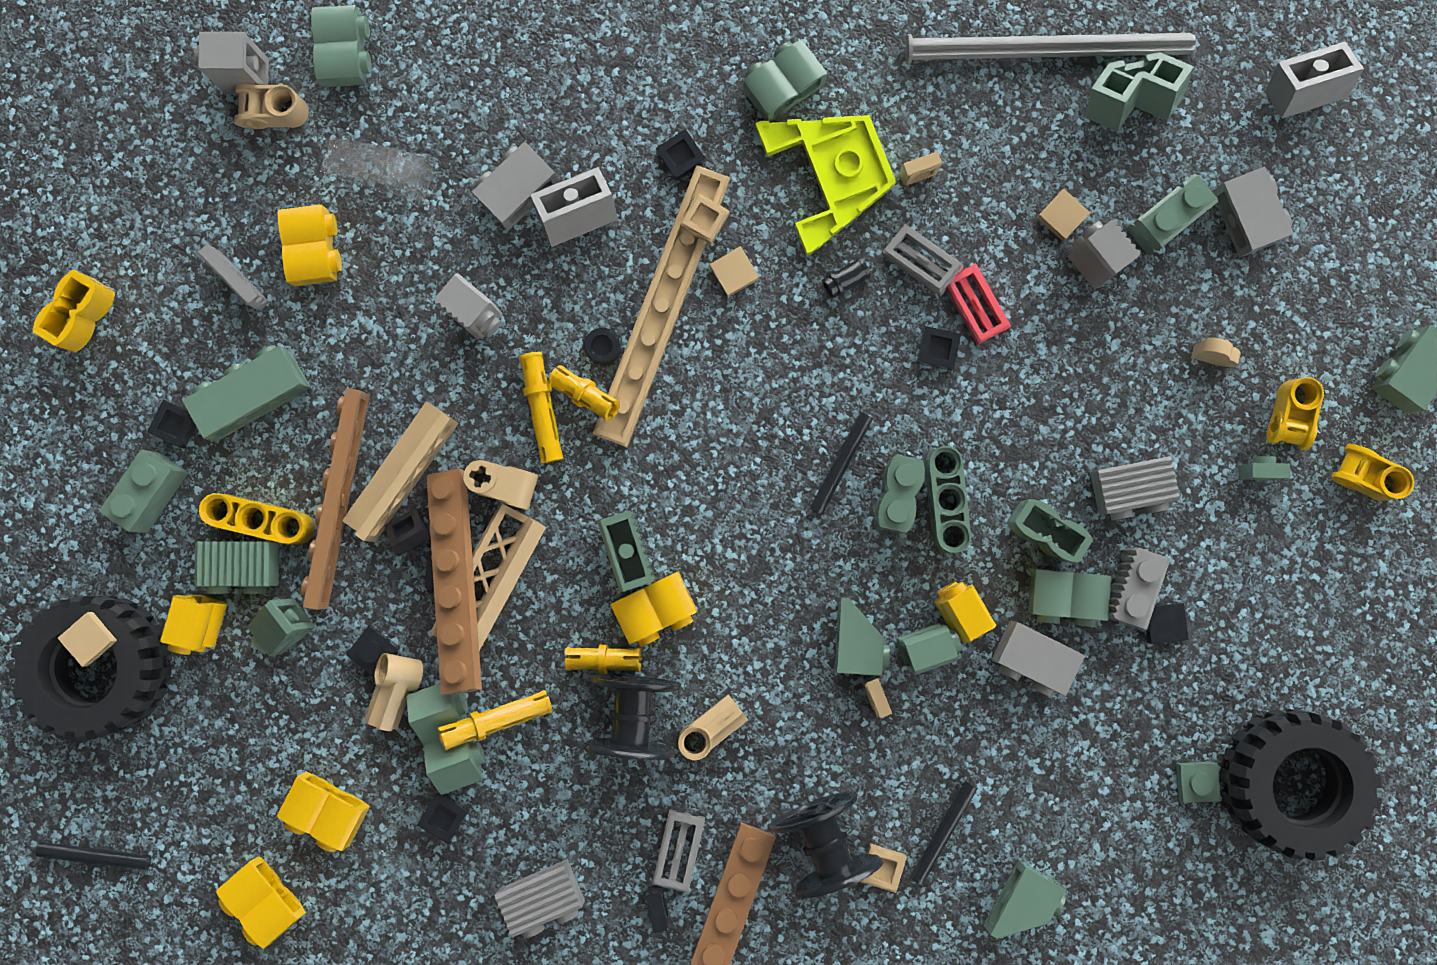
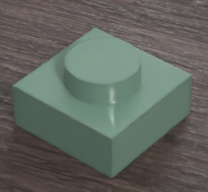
[1239,456,1290,481]
[1176,761,1221,803]

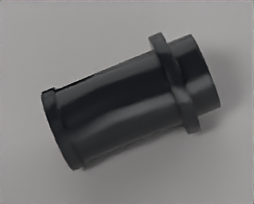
[822,257,871,299]

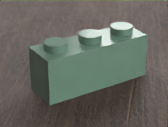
[182,345,311,442]

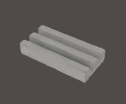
[883,224,963,296]
[198,243,269,311]
[652,809,705,893]

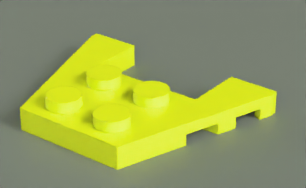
[755,115,896,256]

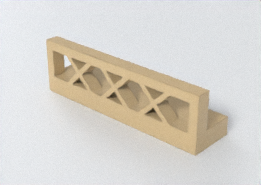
[342,401,459,542]
[430,502,546,651]

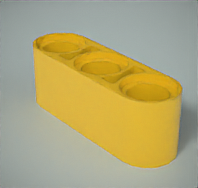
[199,493,315,544]

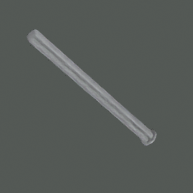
[905,33,1196,64]

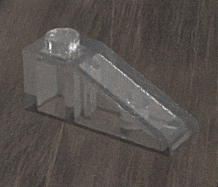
[320,138,434,203]

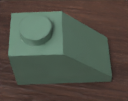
[834,597,890,676]
[247,598,316,657]
[984,860,1066,939]

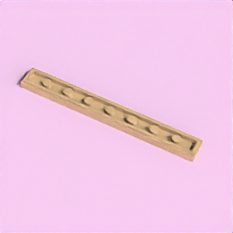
[593,165,730,448]

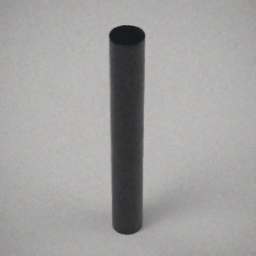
[809,412,873,515]
[910,781,978,886]
[35,842,151,870]

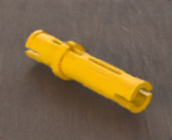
[519,352,564,464]
[437,690,552,751]

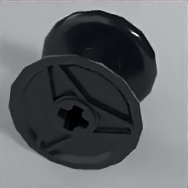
[582,674,682,760]
[769,791,883,899]

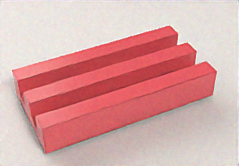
[945,263,1011,346]

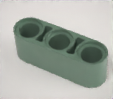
[924,446,971,554]

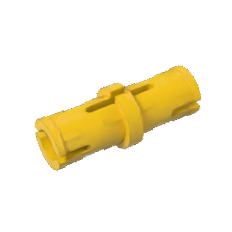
[548,365,620,421]
[565,645,642,674]

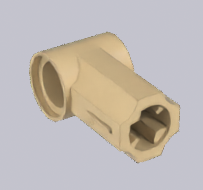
[365,653,423,731]
[678,694,748,760]

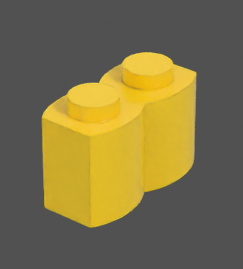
[278,205,342,286]
[33,270,115,353]
[610,571,697,647]
[934,581,996,643]
[160,595,228,655]
[277,772,370,852]
[216,856,306,949]

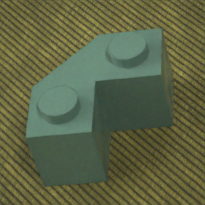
[1085,52,1194,132]
[406,683,486,795]

